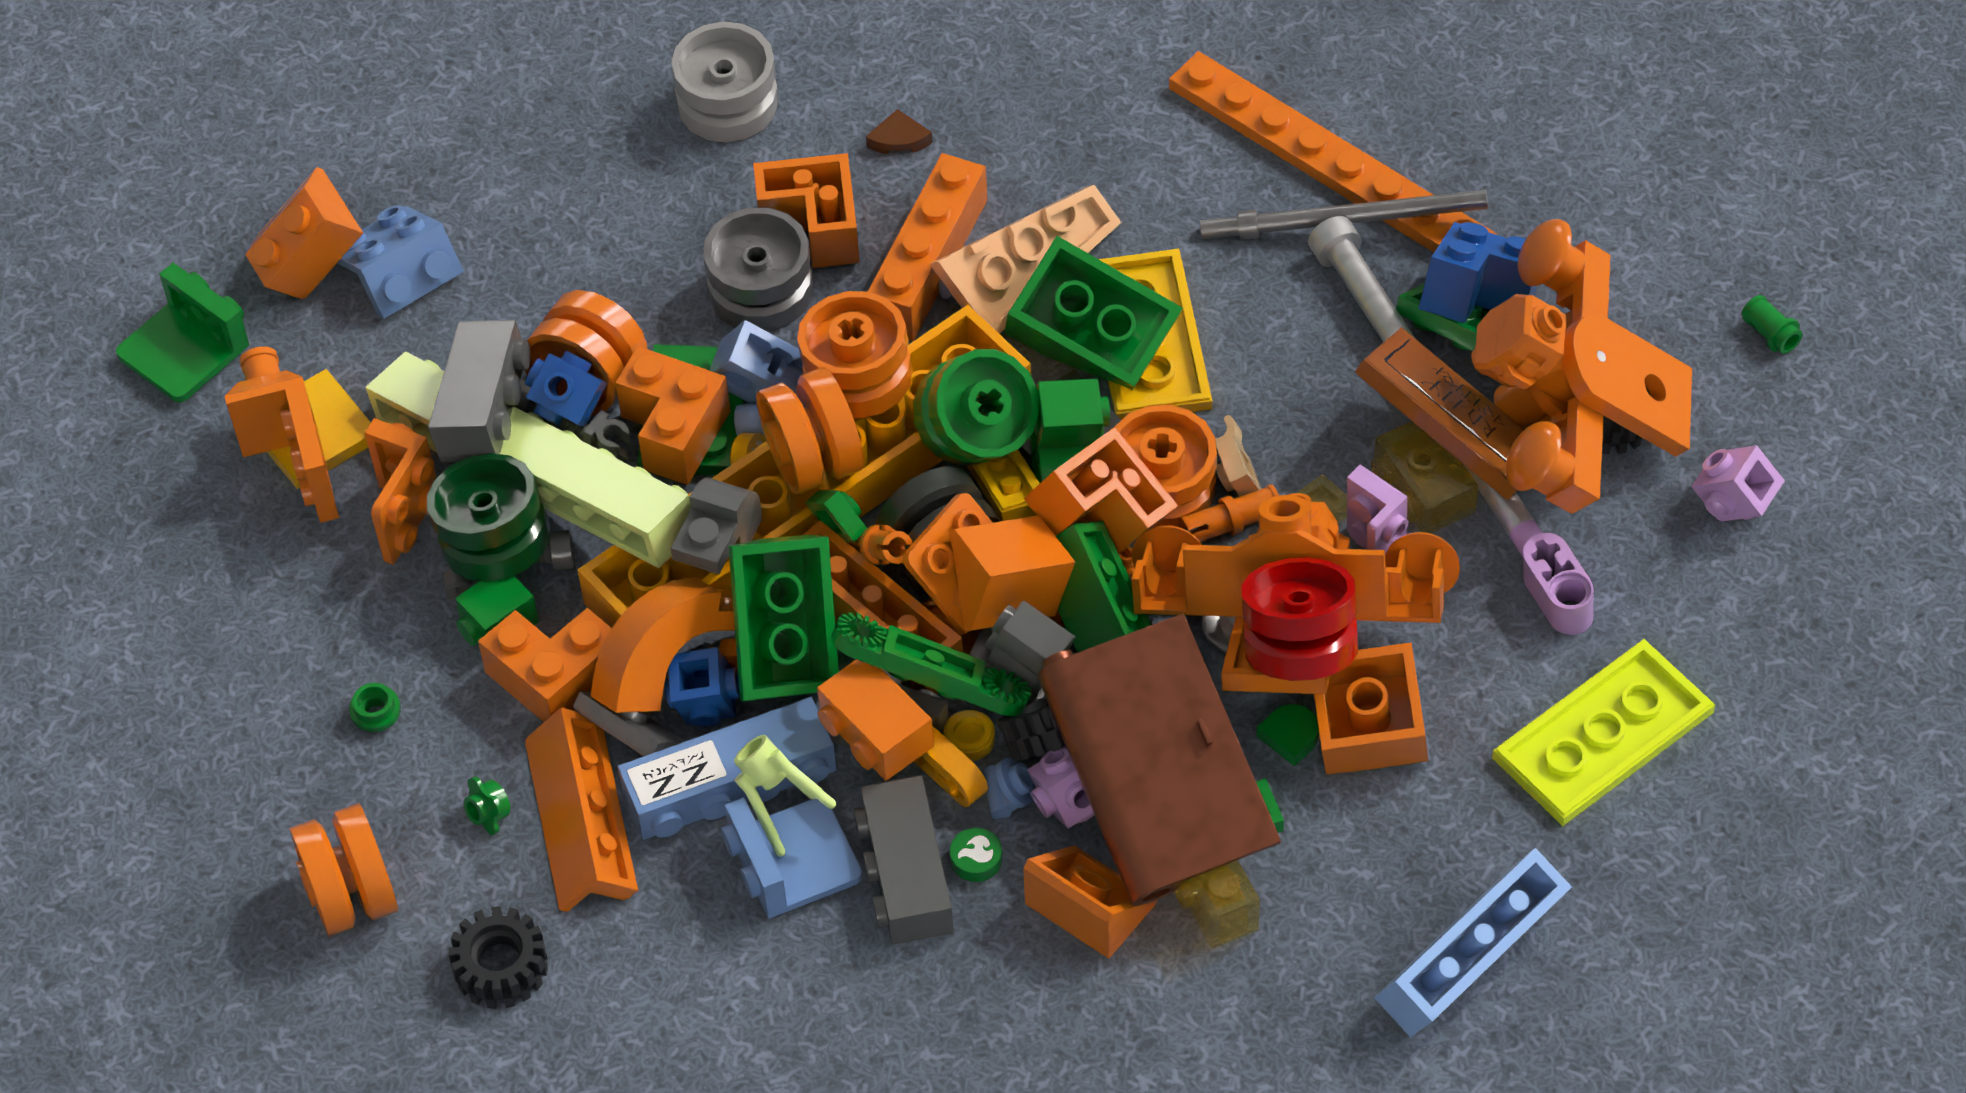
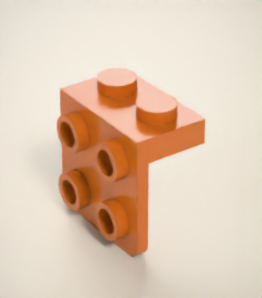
[365,418,437,565]
[903,493,993,635]

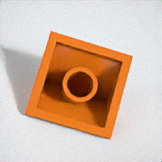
[949,515,1075,631]
[1023,845,1157,959]

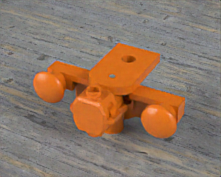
[1471,219,1692,514]
[1131,493,1460,694]

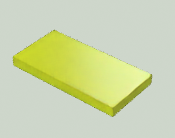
[1492,639,1715,826]

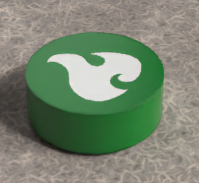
[950,828,1002,882]

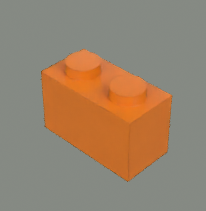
[817,659,934,781]

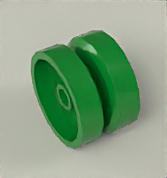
[913,349,1039,465]

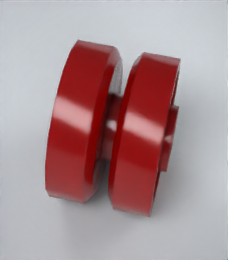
[1241,557,1358,681]

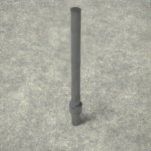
[1200,190,1488,240]

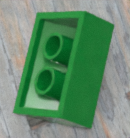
[728,535,839,701]

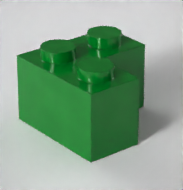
[1029,379,1110,483]

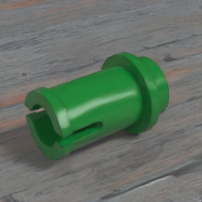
[1741,295,1803,354]

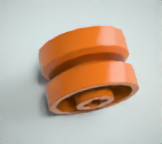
[525,290,648,416]
[797,291,913,418]
[756,367,864,495]
[1115,405,1217,528]
[289,803,399,937]

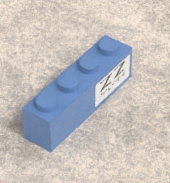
[618,697,837,840]

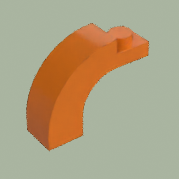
[590,577,735,713]

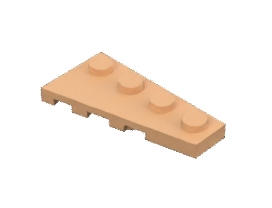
[930,185,1121,334]

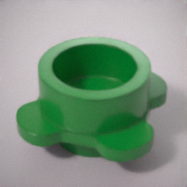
[463,776,510,835]

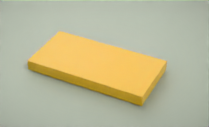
[1099,248,1212,420]

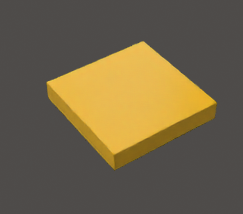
[267,369,371,489]

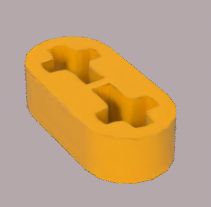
[913,726,989,808]

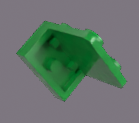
[116,262,250,403]

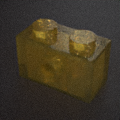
[1371,421,1478,533]
[1174,860,1260,949]

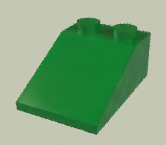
[1004,236,1183,390]

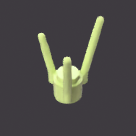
[734,735,836,857]

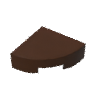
[866,109,933,154]

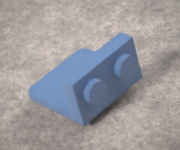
[338,205,464,319]
[721,797,862,919]

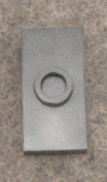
[573,690,684,756]

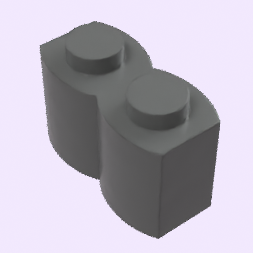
[984,600,1075,698]

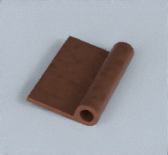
[1037,613,1281,906]

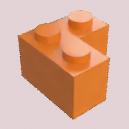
[753,153,860,268]
[616,346,731,485]
[1024,427,1178,554]
[478,608,612,722]

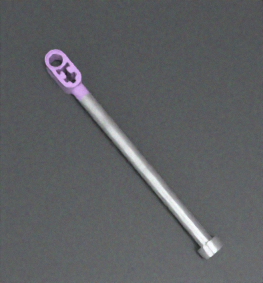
[1308,216,1594,635]

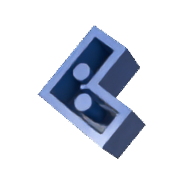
[1418,222,1537,323]

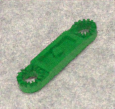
[831,613,1031,716]

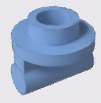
[983,758,1035,819]

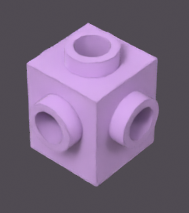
[1691,445,1785,522]
[1027,745,1094,829]

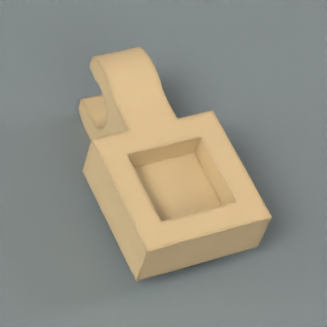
[1215,415,1261,496]

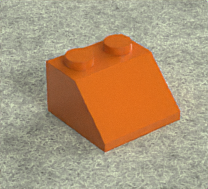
[245,167,363,299]

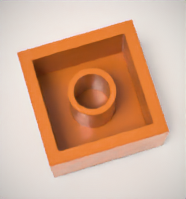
[1314,642,1429,774]

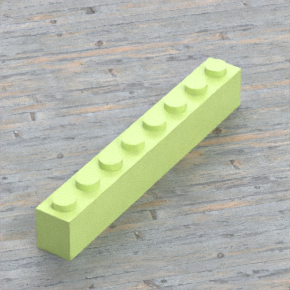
[365,351,691,568]

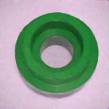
[349,683,401,732]

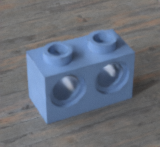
[709,320,803,403]

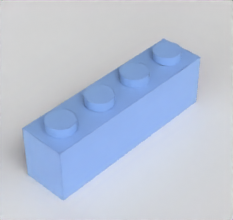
[1374,848,1572,1038]

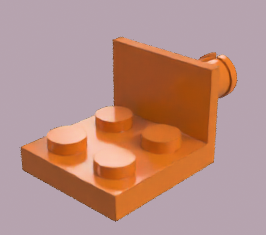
[224,347,339,523]

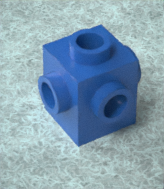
[525,350,608,427]
[665,647,740,727]

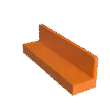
[525,707,638,912]

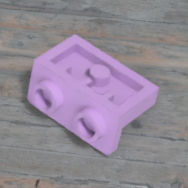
[1347,464,1409,554]

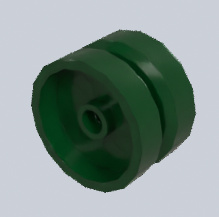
[427,453,550,582]

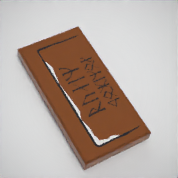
[1355,327,1524,500]

